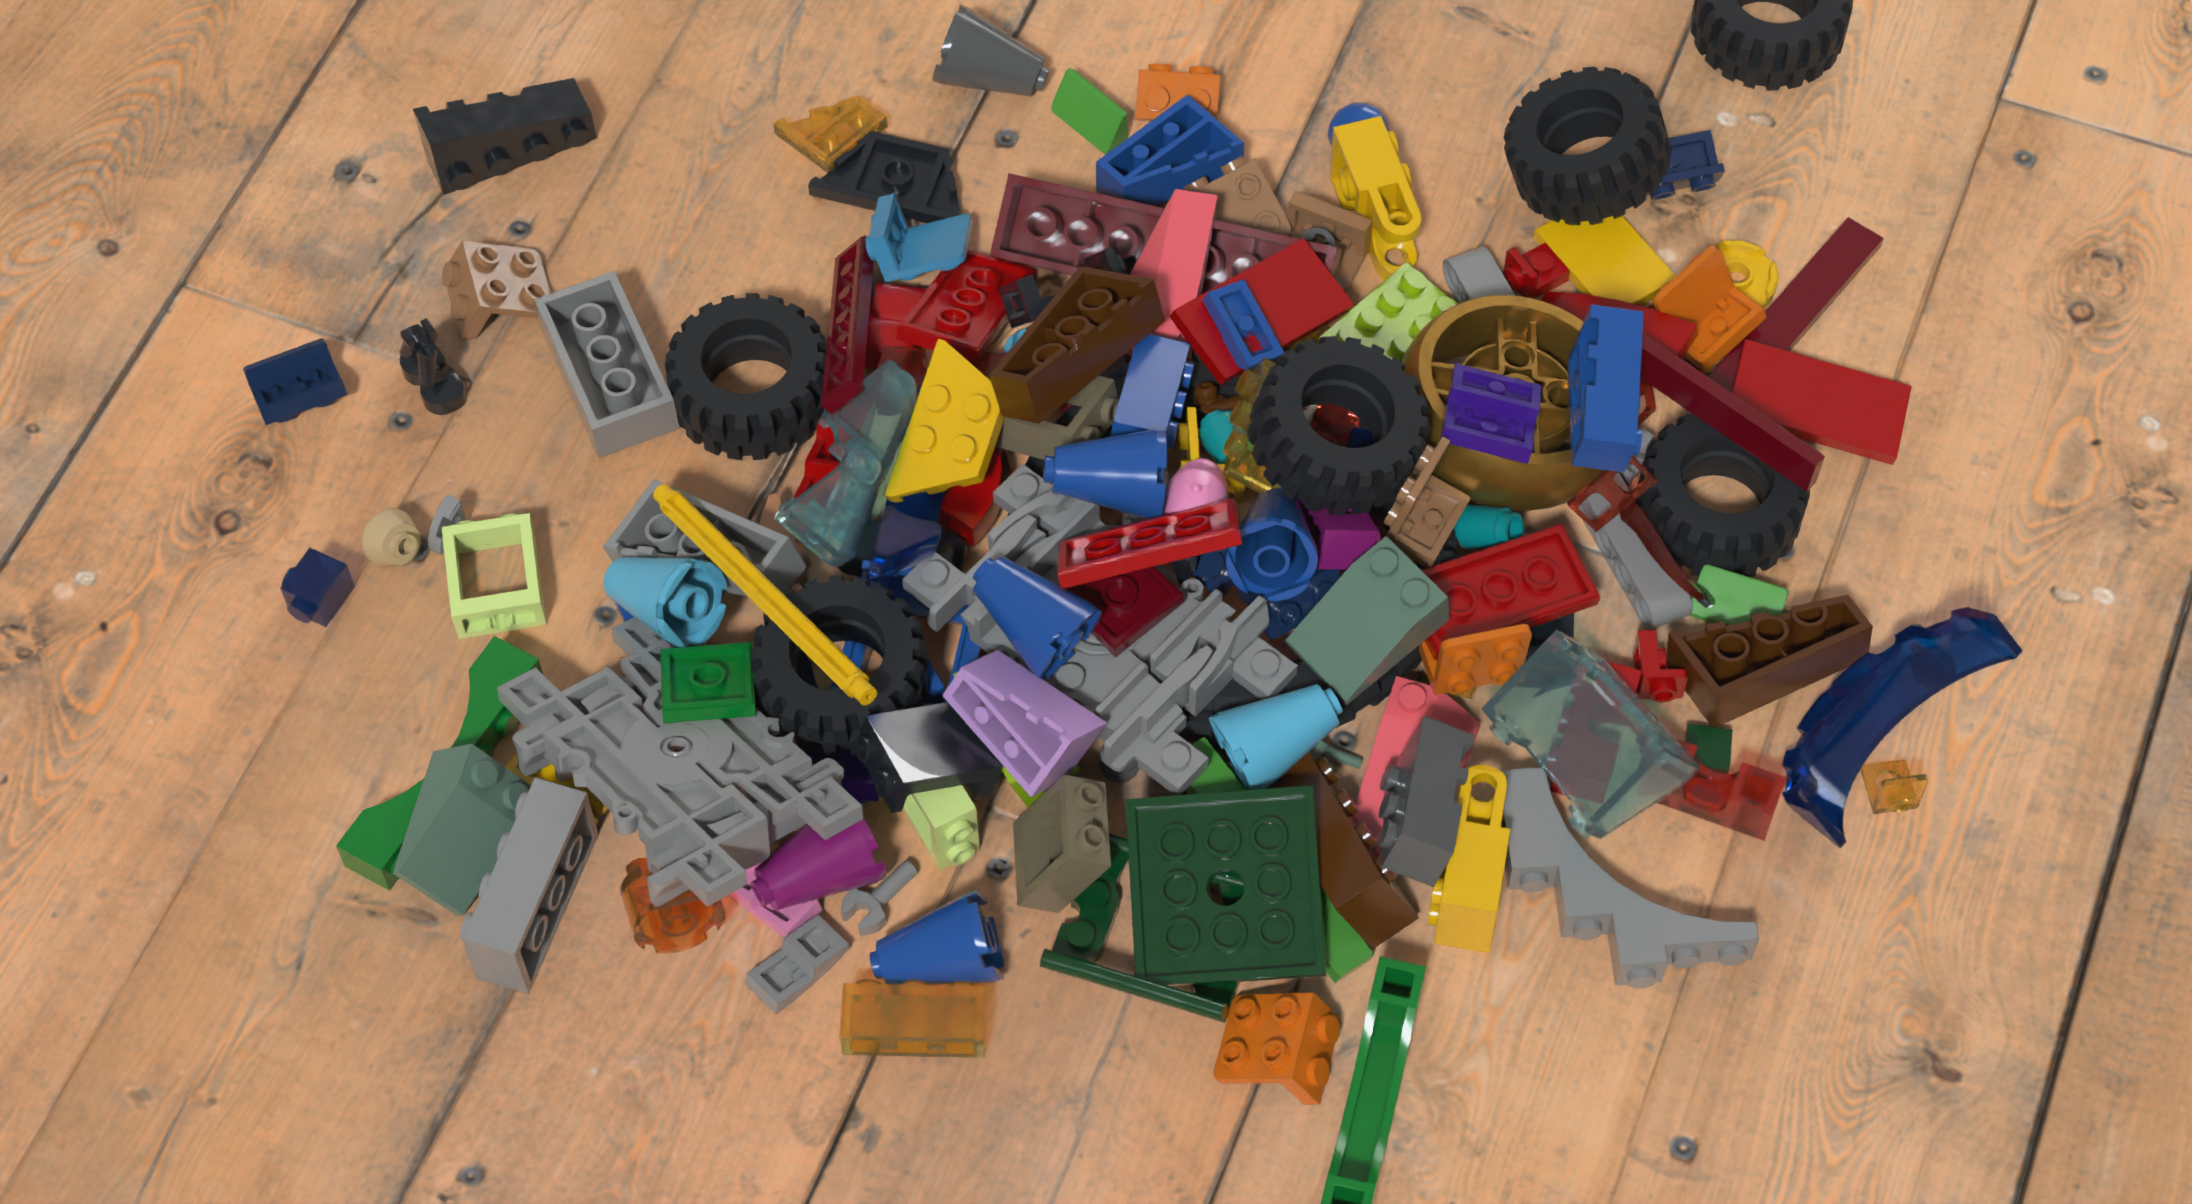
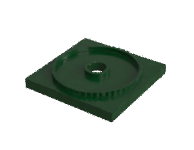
[1125,785,1327,987]

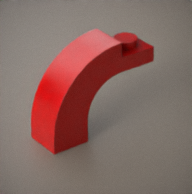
[911,402,1003,548]

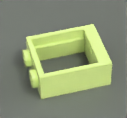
[442,513,547,639]
[903,785,980,871]

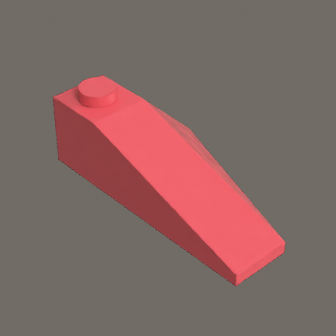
[1125,189,1218,362]
[1354,676,1480,855]

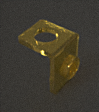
[1861,760,1929,814]

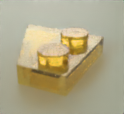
[773,95,888,173]

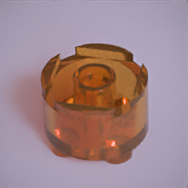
[620,858,726,954]

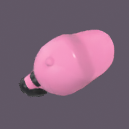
[1162,458,1229,584]

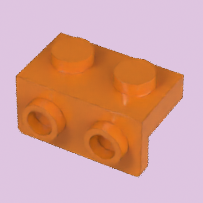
[1135,63,1221,121]

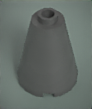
[932,4,1050,97]

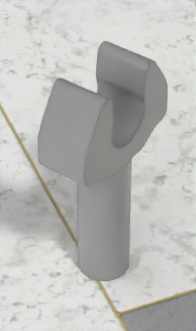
[841,860,918,936]

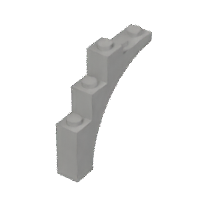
[1500,767,1759,988]

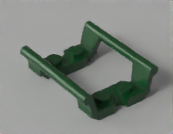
[1040,833,1244,1023]

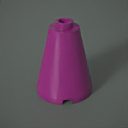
[751,819,886,910]

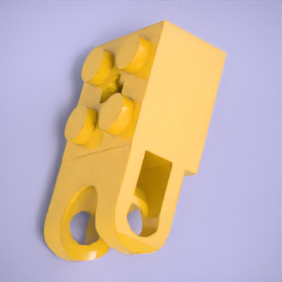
[1330,116,1421,281]
[1427,765,1510,953]

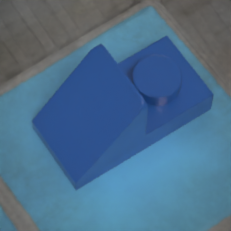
[1202,279,1284,371]

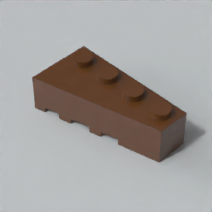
[989,266,1165,424]
[1666,595,1873,728]
[1268,751,1419,949]

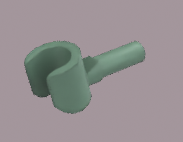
[1310,740,1362,769]

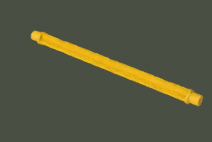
[653,484,877,706]

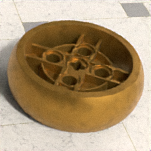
[1401,295,1609,511]

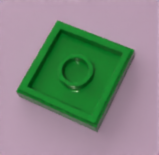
[660,642,756,723]

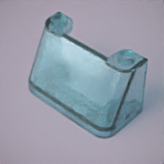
[774,359,918,567]
[1481,630,1700,839]

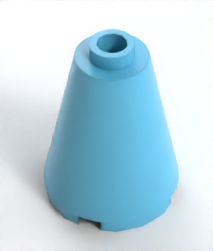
[604,557,727,647]
[1209,684,1343,790]

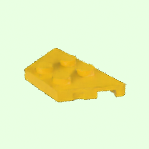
[884,339,1005,503]

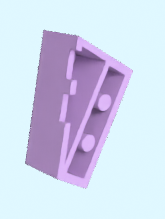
[942,650,1107,797]

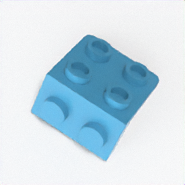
[865,193,973,282]

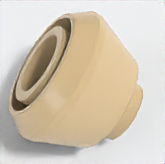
[362,508,421,567]

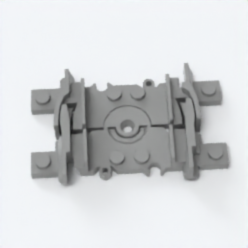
[902,464,1298,796]
[497,617,863,907]

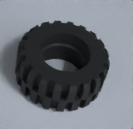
[1691,0,1853,91]
[1503,67,1671,226]
[665,293,827,460]
[1248,336,1430,516]
[1635,413,1810,577]
[751,575,929,757]

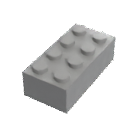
[534,271,680,458]
[460,777,599,994]

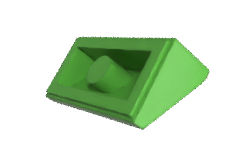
[1051,68,1128,154]
[1689,564,1789,626]

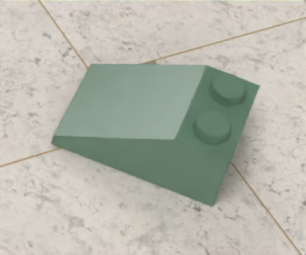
[1286,536,1450,705]
[393,744,531,916]

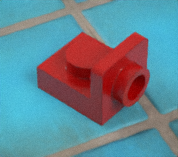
[1503,242,1570,299]
[1632,630,1688,703]

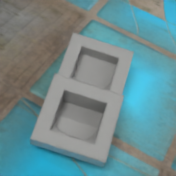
[745,915,849,1014]

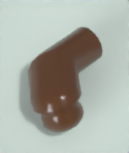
[1193,382,1257,418]

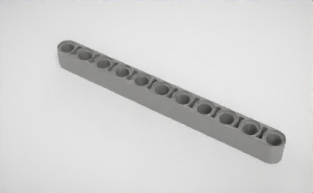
[1443,246,1693,630]

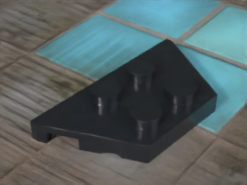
[808,131,961,223]

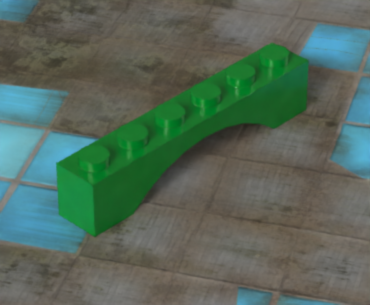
[336,636,543,891]
[1321,956,1426,1204]

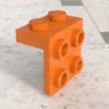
[1653,245,1767,373]
[1418,624,1532,695]
[1213,992,1341,1105]

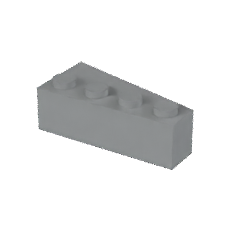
[603,479,807,596]

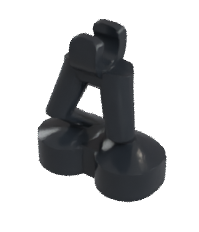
[399,318,467,415]

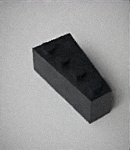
[413,78,597,195]

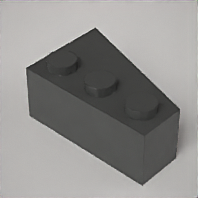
[1377,716,1475,887]

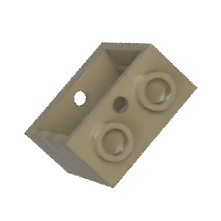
[995,375,1119,460]
[1013,774,1111,913]

